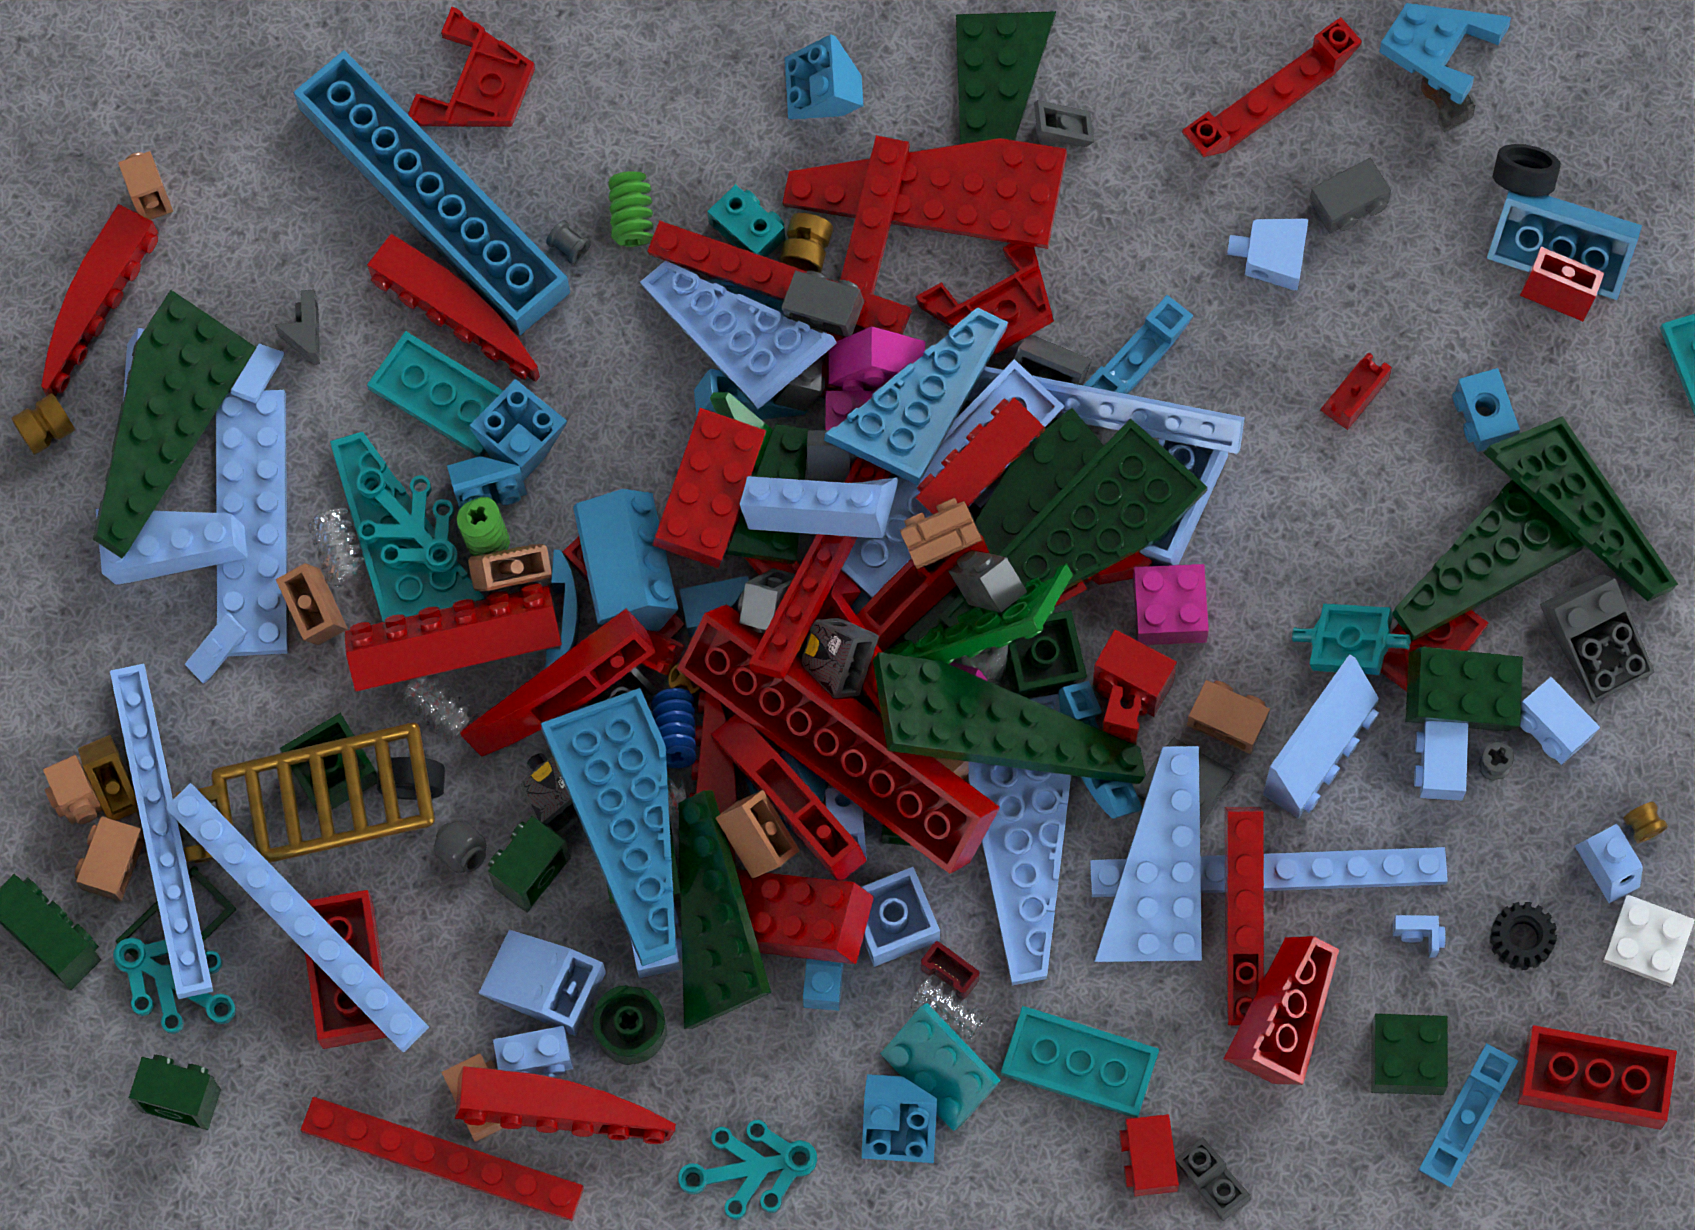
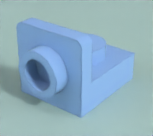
[1392,915,1445,958]

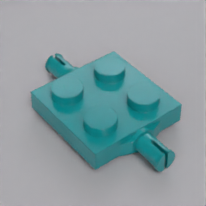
[1292,603,1411,675]

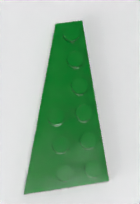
[883,563,1073,664]

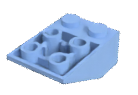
[479,930,606,1036]

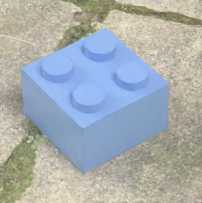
[862,867,940,967]

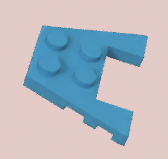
[1379,3,1511,105]

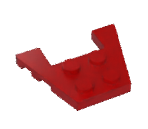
[408,7,535,127]
[915,243,1054,355]

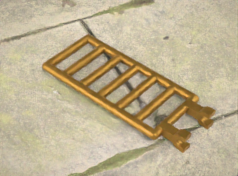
[176,722,435,864]

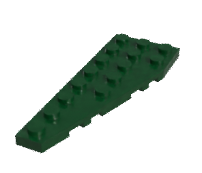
[873,652,1146,784]

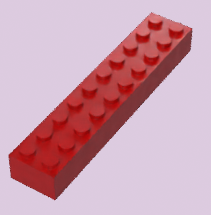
[677,604,1000,874]

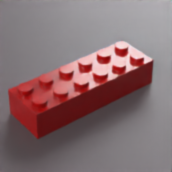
[345,584,562,692]

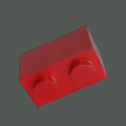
[1520,247,1604,322]
[1119,1114,1179,1197]

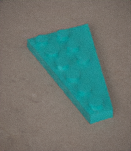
[330,431,485,622]

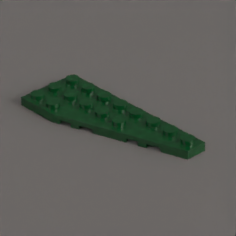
[93,290,257,559]
[903,408,1104,644]
[938,418,1208,628]

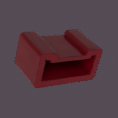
[921,941,980,1000]

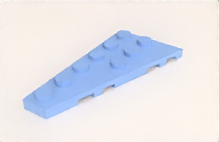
[640,260,837,409]
[1094,746,1202,962]

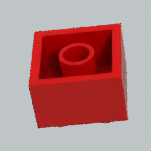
[1092,629,1177,717]

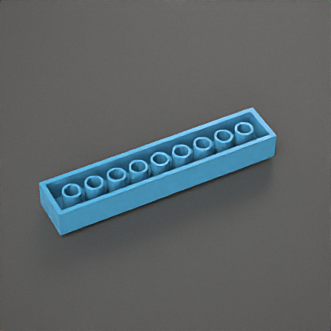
[293,50,571,336]

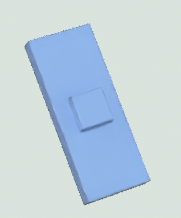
[231,344,284,403]
[185,613,248,683]

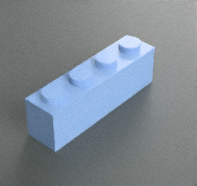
[740,476,898,539]

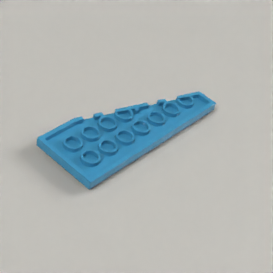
[541,688,676,966]

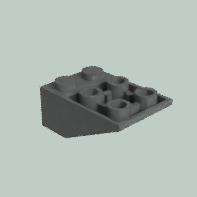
[1540,574,1655,703]

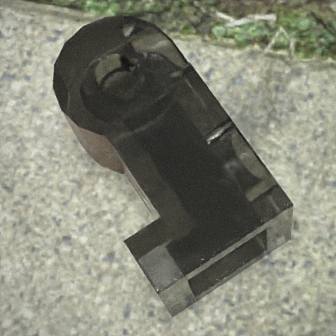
[1421,65,1476,133]

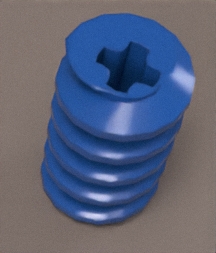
[651,688,696,768]

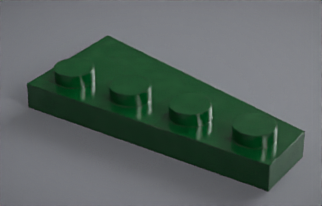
[725,424,810,565]

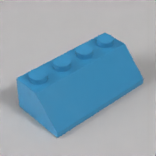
[1487,191,1642,300]
[573,489,678,632]

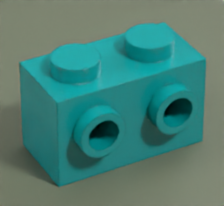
[707,184,785,257]

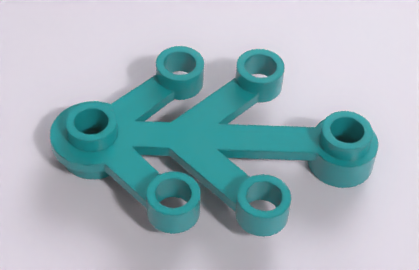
[357,468,458,573]
[113,938,236,1034]
[678,1120,818,1220]

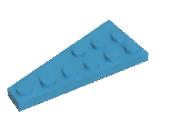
[824,308,1008,485]

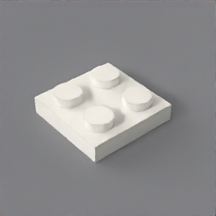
[1603,895,1695,987]

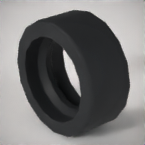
[1492,144,1561,197]
[377,757,445,800]

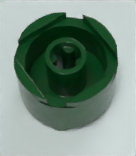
[593,985,667,1065]

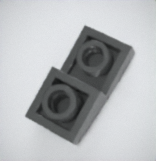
[1175,1137,1251,1221]

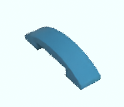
[1083,295,1193,394]
[545,549,580,668]
[1059,681,1143,819]
[1418,1043,1519,1188]

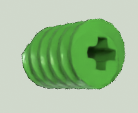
[608,171,654,247]
[457,497,510,556]

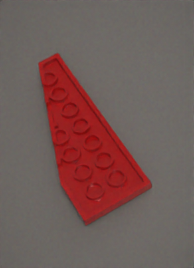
[782,138,1067,249]

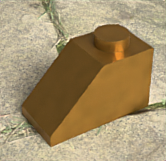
[78,735,139,821]

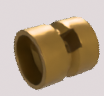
[779,213,833,273]
[11,393,76,455]

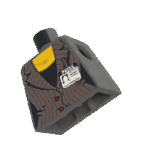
[801,618,879,699]
[521,753,579,836]

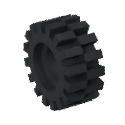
[1490,902,1557,970]

